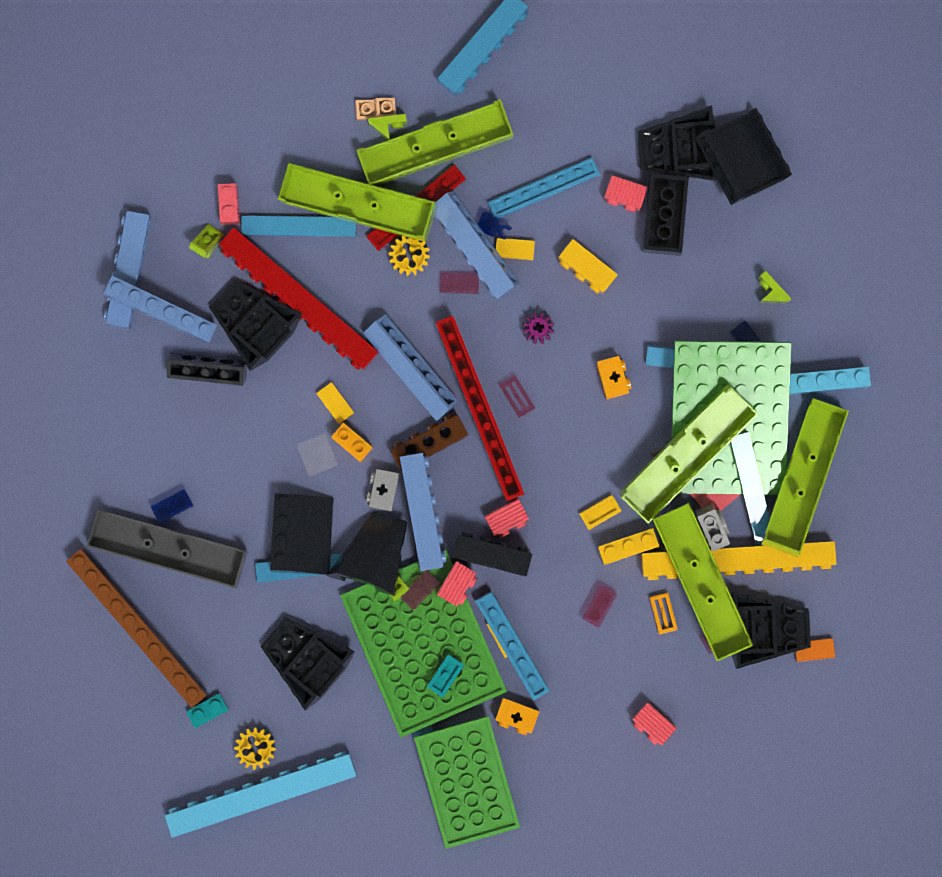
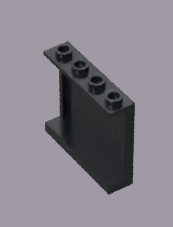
[695,108,792,205]

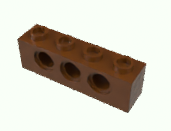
[390,414,469,472]

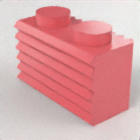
[604,175,648,213]
[218,183,241,225]
[484,499,529,538]
[437,561,478,607]
[632,702,677,746]

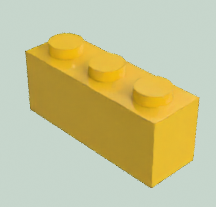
[558,239,618,295]
[597,528,659,565]

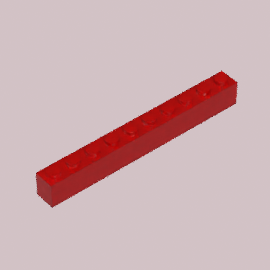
[218,227,379,371]
[435,316,524,502]

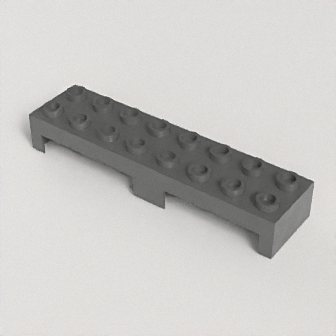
[87,509,248,588]

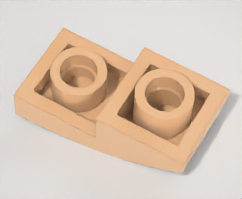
[355,98,396,120]

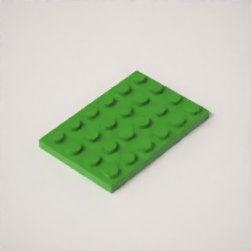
[414,716,520,849]

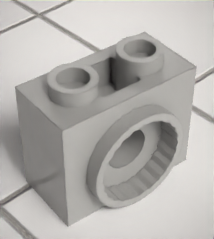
[695,503,730,552]

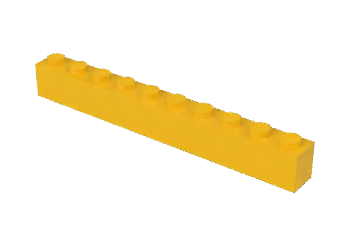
[641,541,837,580]

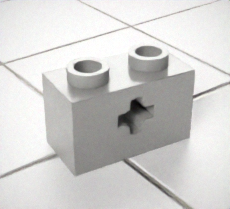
[366,469,400,512]

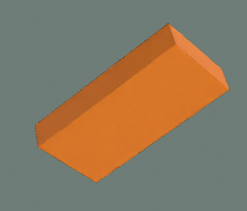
[795,638,835,662]

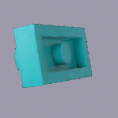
[427,655,464,697]
[186,693,229,729]

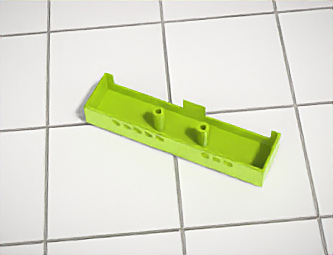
[356,99,513,186]
[278,163,437,242]
[619,383,758,523]
[761,398,849,557]
[653,503,753,661]

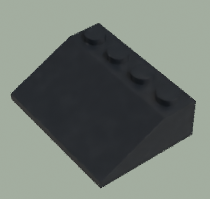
[270,493,334,575]

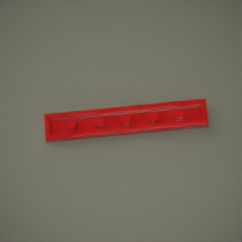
[366,165,466,252]

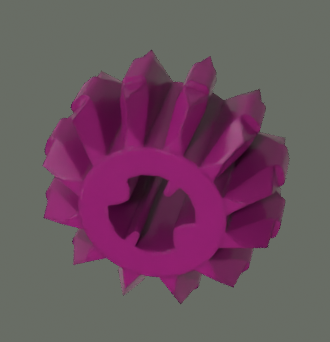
[522,312,554,344]

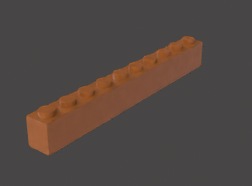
[66,549,209,708]

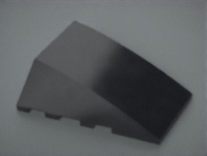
[638,105,718,181]
[209,280,302,371]
[327,512,407,596]
[731,592,811,669]
[260,617,355,711]

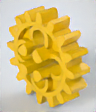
[389,236,430,277]
[234,727,276,770]

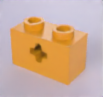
[596,356,631,400]
[331,423,373,463]
[495,698,540,735]

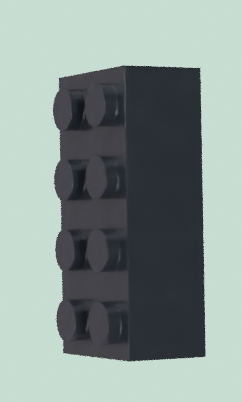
[642,173,689,256]
[452,532,532,577]

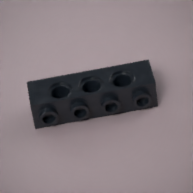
[167,353,247,386]

